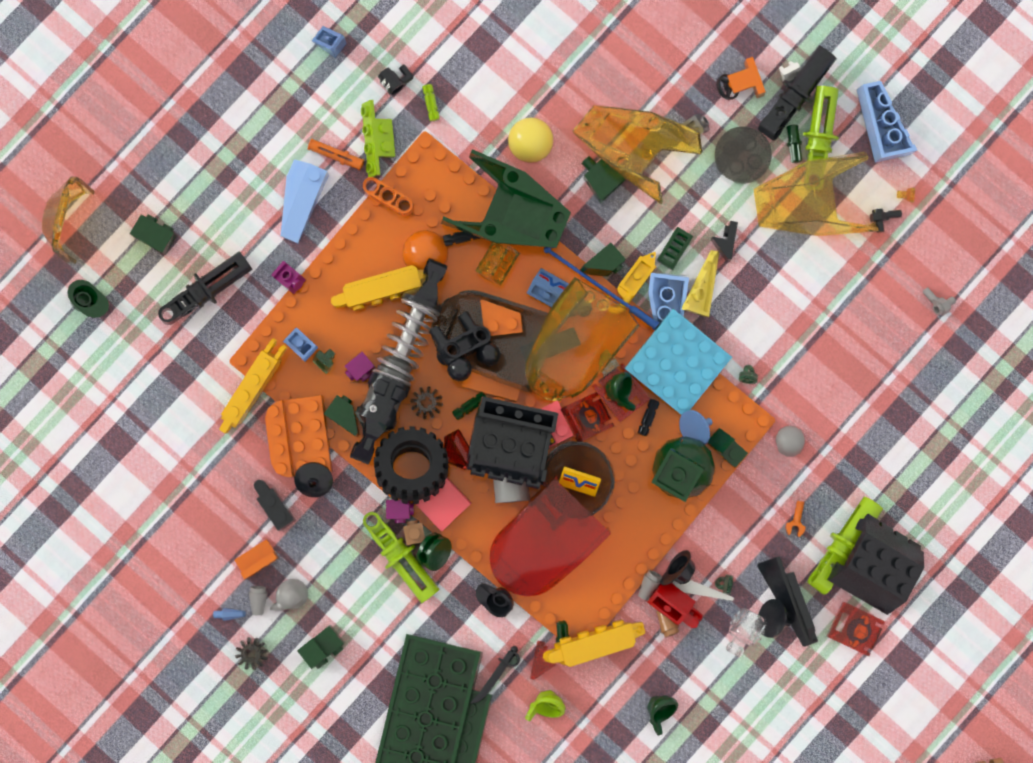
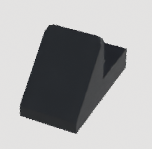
[711,221,738,262]

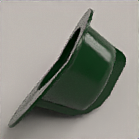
[67,280,109,318]

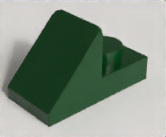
[707,428,748,468]

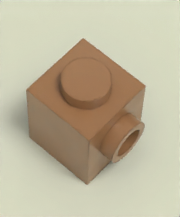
[403,520,425,547]

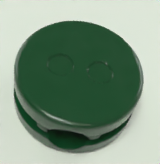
[417,532,452,571]

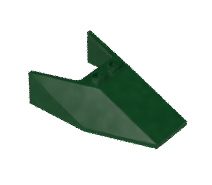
[441,149,571,248]

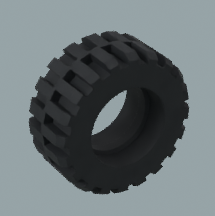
[374,426,448,504]

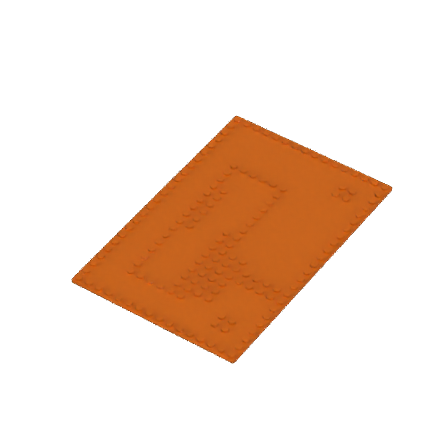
[229,131,775,638]

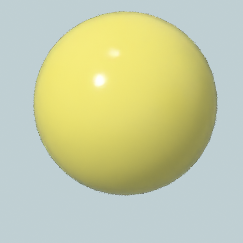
[508,117,553,163]

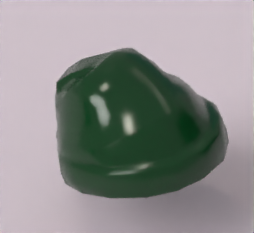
[605,372,636,411]
[647,695,678,736]

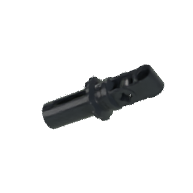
[758,45,837,141]
[158,251,253,325]

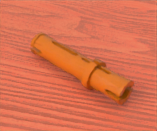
[308,139,365,171]

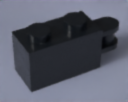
[254,480,296,531]

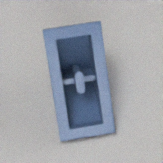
[312,26,347,58]

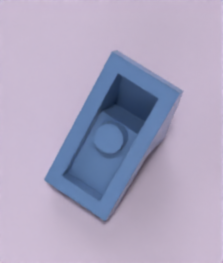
[283,327,318,362]

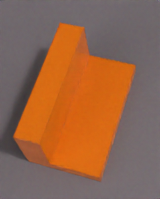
[234,539,279,580]

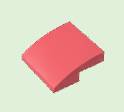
[416,477,472,532]

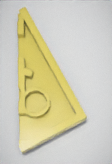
[682,250,719,317]

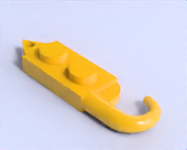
[604,252,656,313]

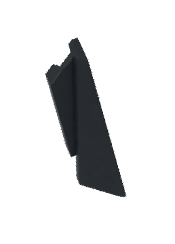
[757,556,818,647]

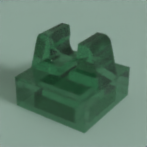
[312,349,336,374]

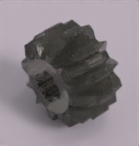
[410,386,443,419]
[235,637,268,670]

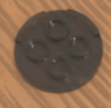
[714,126,772,184]

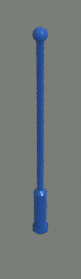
[543,247,660,330]

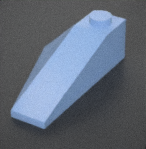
[280,159,329,244]

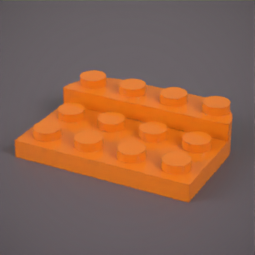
[265,395,333,477]

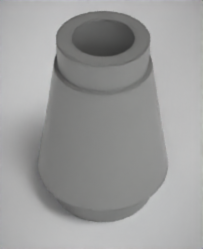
[638,570,662,600]
[248,586,268,615]

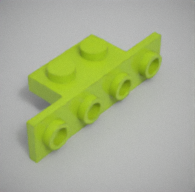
[361,100,395,177]

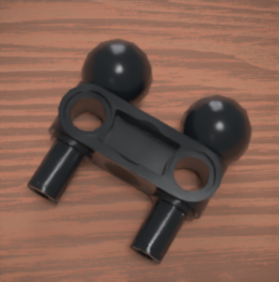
[429,311,501,382]

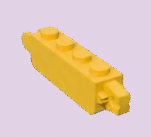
[331,265,425,311]
[219,338,287,434]
[543,620,645,667]

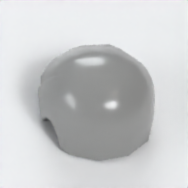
[776,426,805,457]

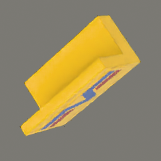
[558,466,601,497]

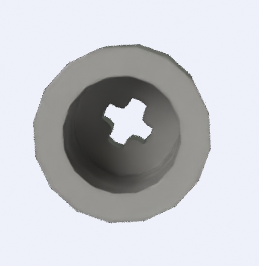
[493,477,530,503]

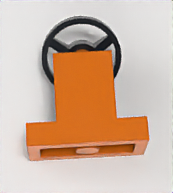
[716,57,766,100]

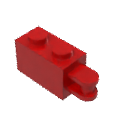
[647,583,703,628]

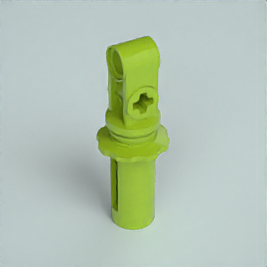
[802,86,839,191]
[808,497,883,595]
[363,512,440,604]

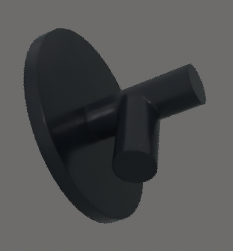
[757,599,791,638]

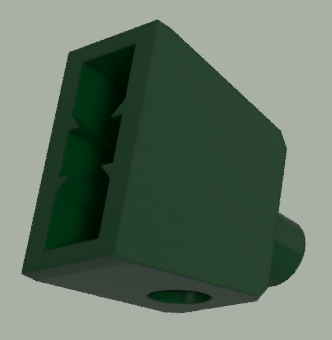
[581,156,628,203]

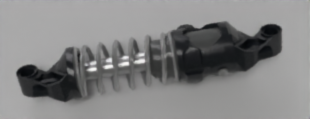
[350,258,447,464]

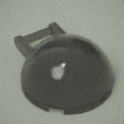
[530,441,615,530]

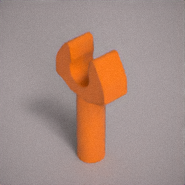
[785,501,806,537]

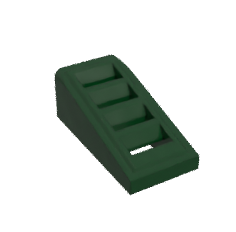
[657,227,693,270]

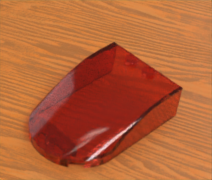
[490,475,611,596]

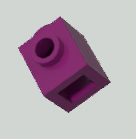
[345,352,376,382]
[386,499,414,523]

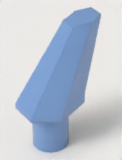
[213,608,246,621]

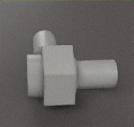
[923,288,956,316]

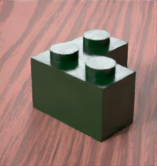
[297,625,345,669]

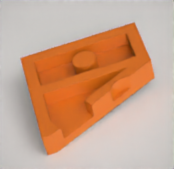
[480,300,523,336]

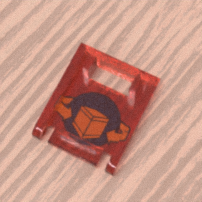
[592,363,650,423]
[560,392,614,443]
[826,602,885,657]

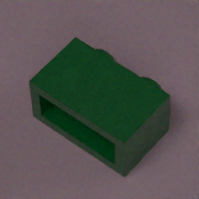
[129,214,177,255]

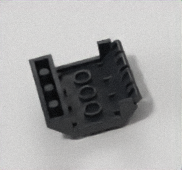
[467,397,558,489]
[827,514,924,615]

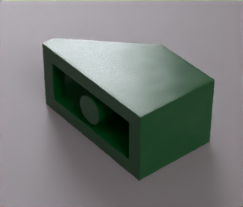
[580,243,626,277]
[324,395,359,437]

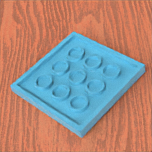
[624,309,732,415]

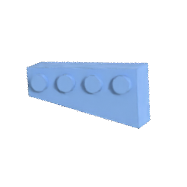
[857,81,917,163]

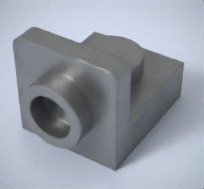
[677,114,710,143]

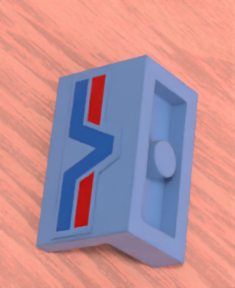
[527,268,574,312]

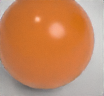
[402,230,448,270]

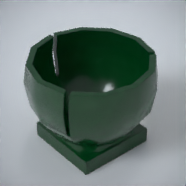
[651,436,715,502]

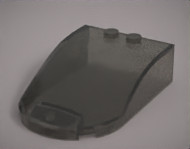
[431,290,559,393]

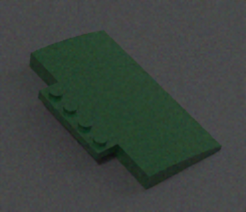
[375,634,492,763]

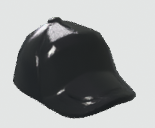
[475,583,514,617]

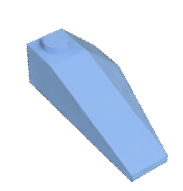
[648,273,689,326]

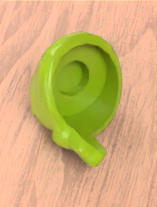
[525,690,566,721]

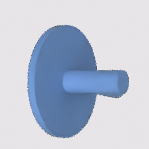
[679,410,713,445]

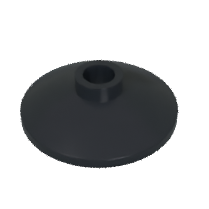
[294,462,333,497]

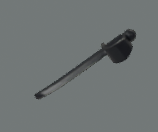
[470,646,520,704]

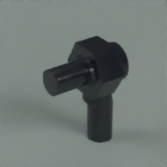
[870,209,902,233]

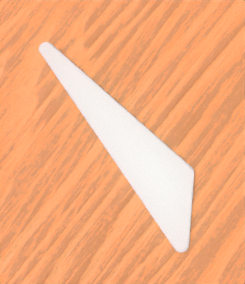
[673,580,734,601]

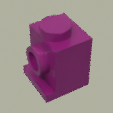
[271,261,306,294]

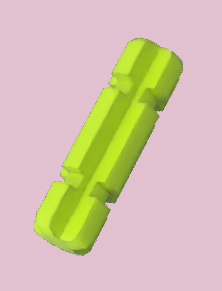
[422,84,440,122]

